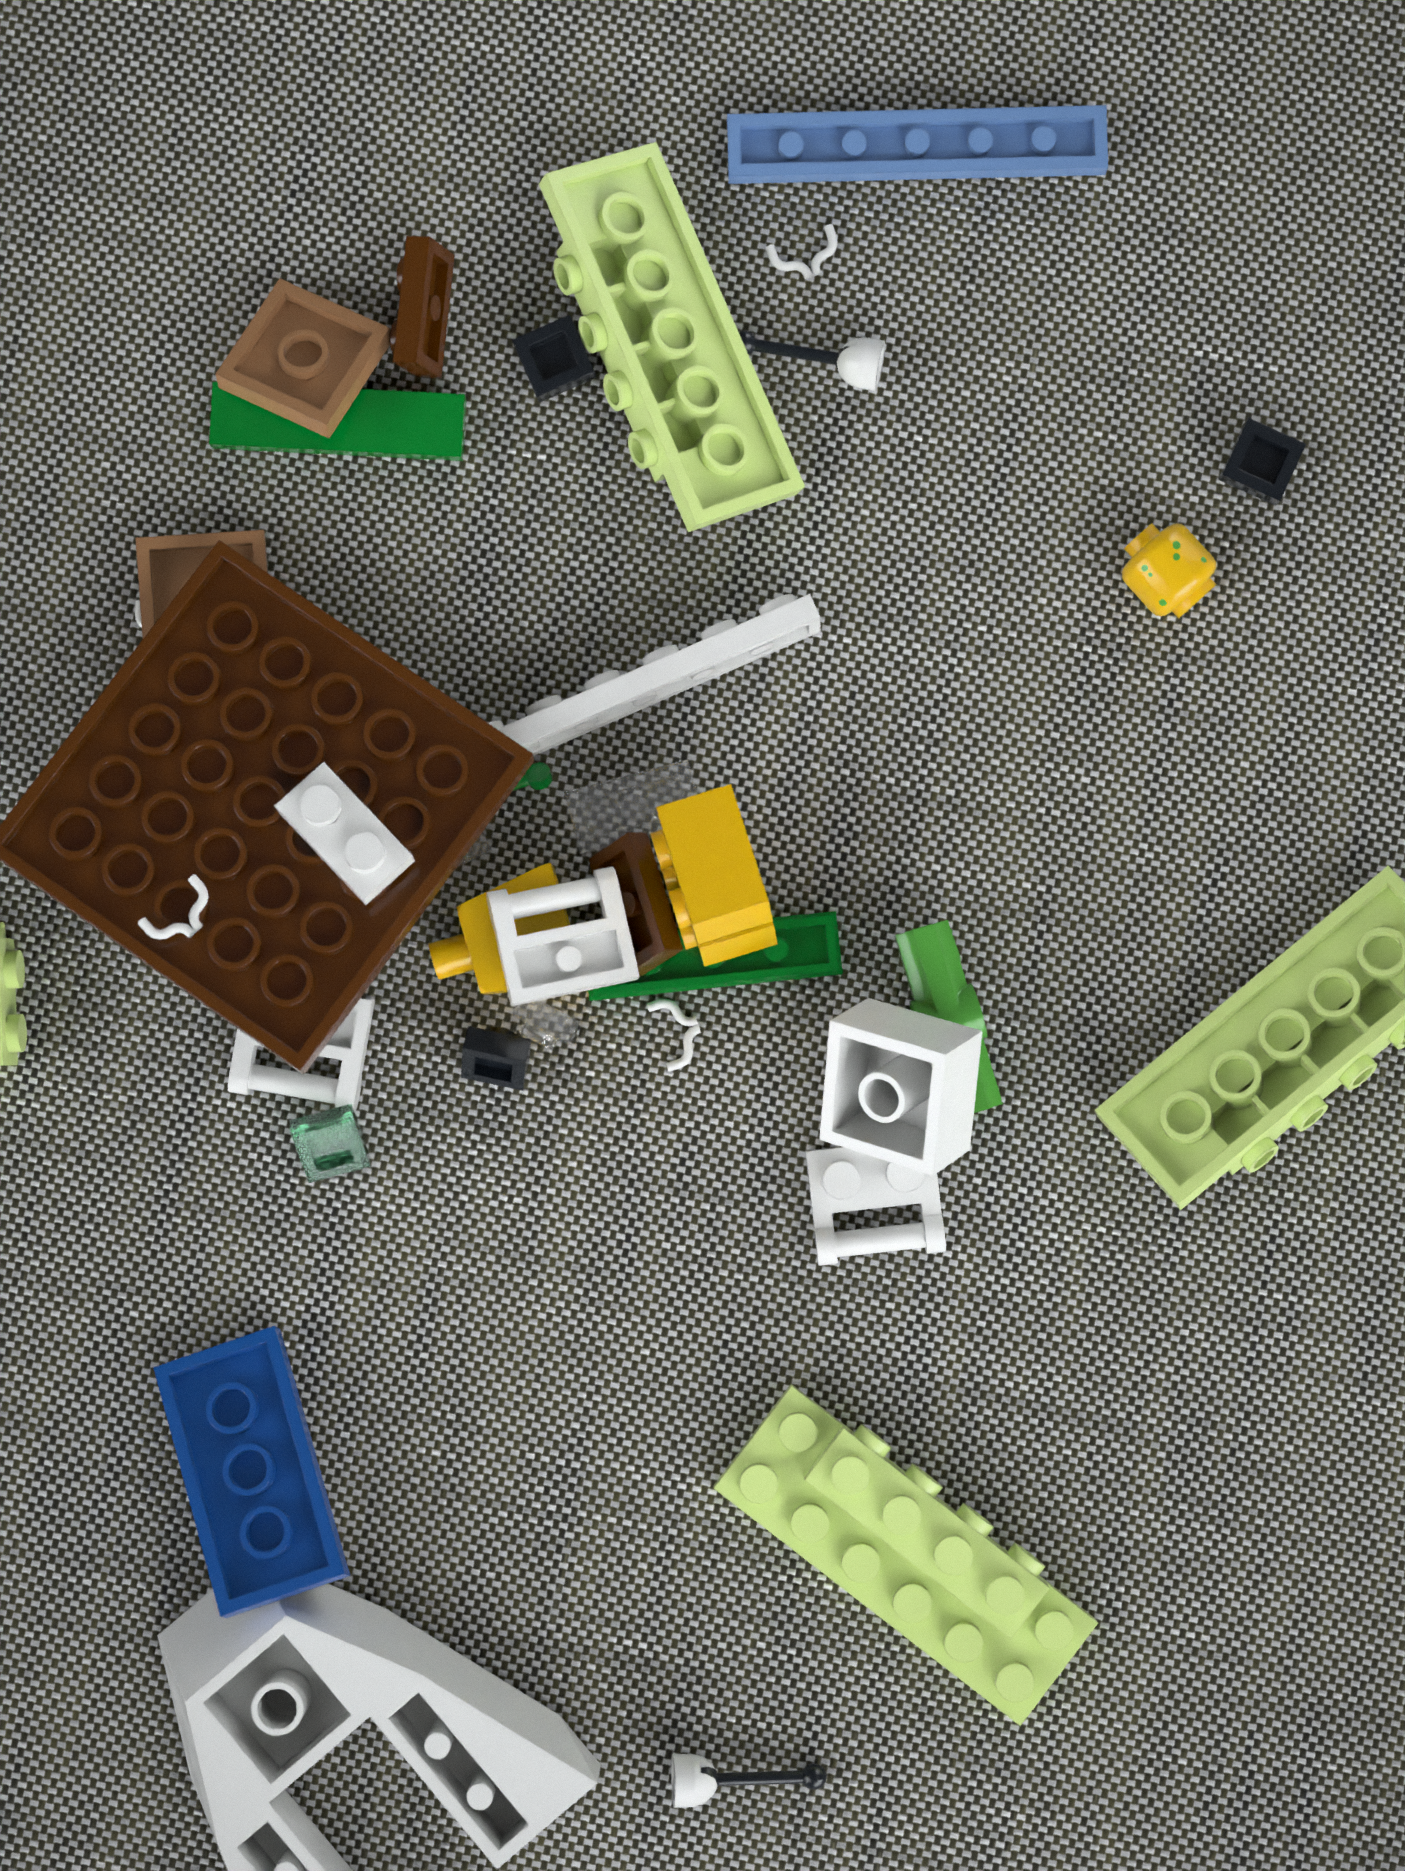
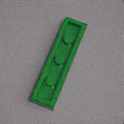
[209,382,466,461]
[588,911,843,1001]

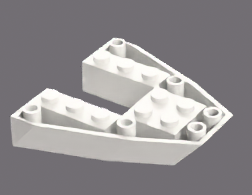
[157,1584,601,1871]

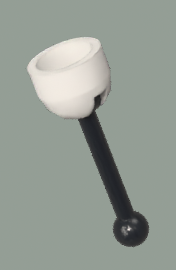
[739,330,885,391]
[671,1754,827,1808]

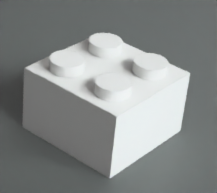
[819,998,982,1176]

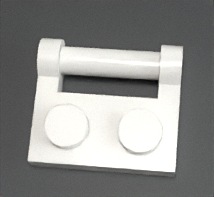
[486,866,640,1007]
[228,998,375,1114]
[805,1147,946,1266]

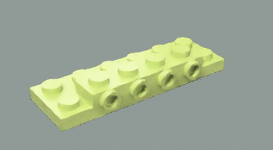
[539,142,805,532]
[1095,866,1405,1210]
[714,1384,1098,1726]

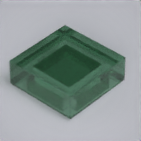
[290,1104,370,1183]

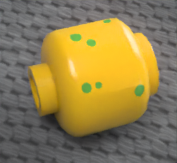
[1122,523,1216,618]

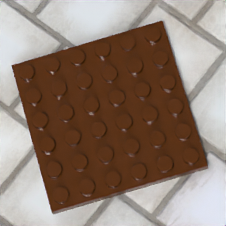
[0,540,535,1075]

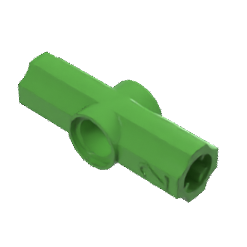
[894,920,1003,1113]

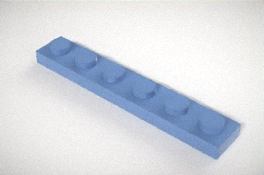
[727,105,1108,184]

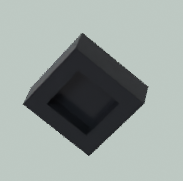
[512,314,597,403]
[1218,417,1306,506]
[461,1026,531,1091]

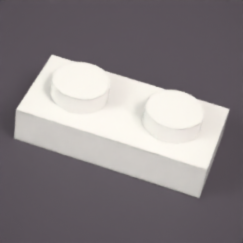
[275,762,414,905]

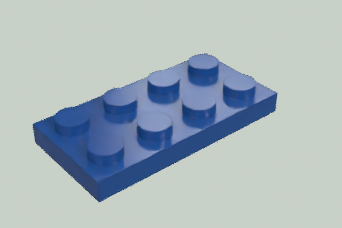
[153,1326,350,1618]

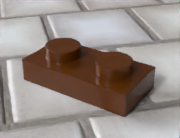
[390,236,455,379]
[588,832,683,976]

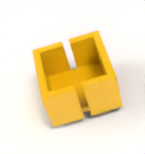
[650,784,778,967]

